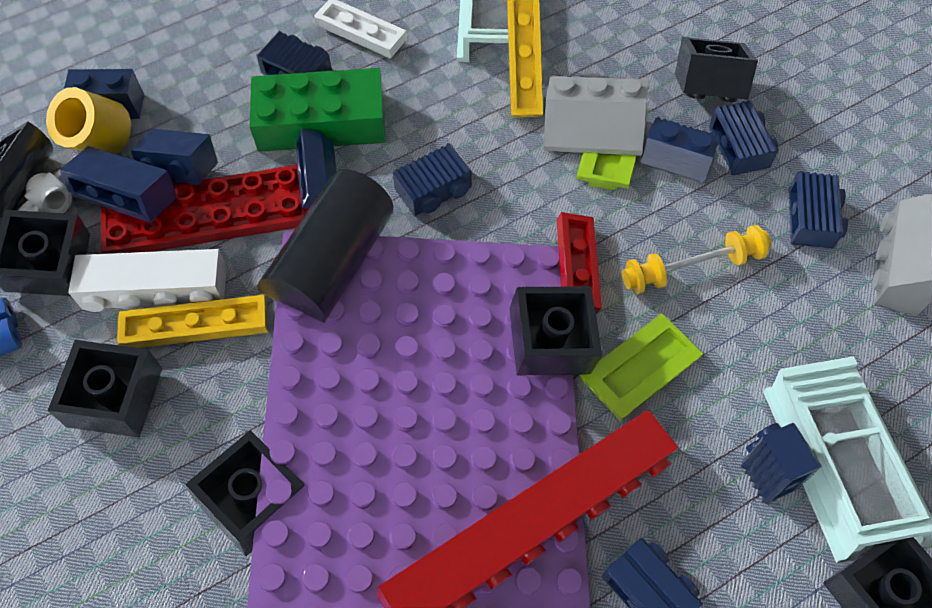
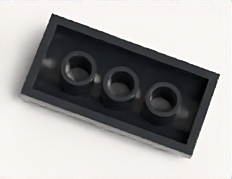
[0,121,53,226]
[257,169,394,323]

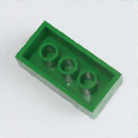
[249,68,386,152]

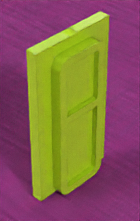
[576,109,648,190]
[580,313,703,422]

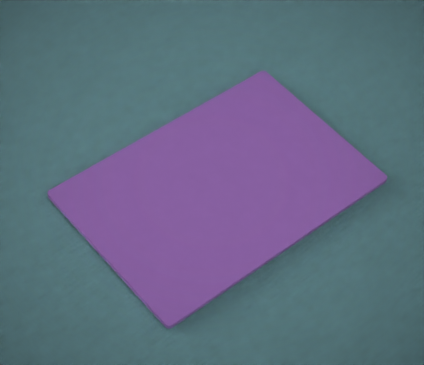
[247,231,590,608]

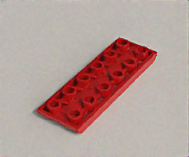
[101,165,308,254]

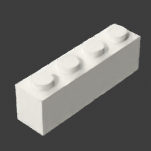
[68,249,227,312]

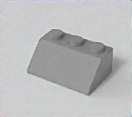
[544,76,649,155]
[872,193,932,316]

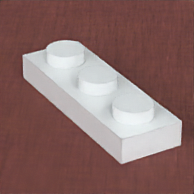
[314,0,407,59]

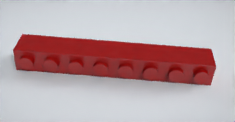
[376,409,678,608]

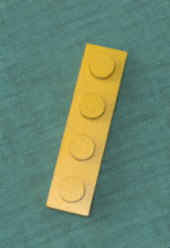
[507,0,543,118]
[117,295,268,348]

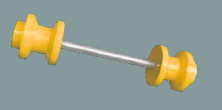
[622,225,771,295]

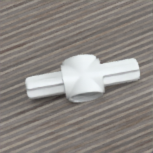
[18,154,78,213]

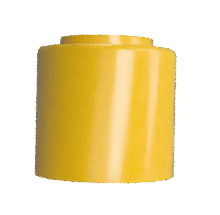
[46,87,131,154]

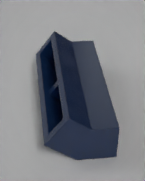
[296,129,337,209]

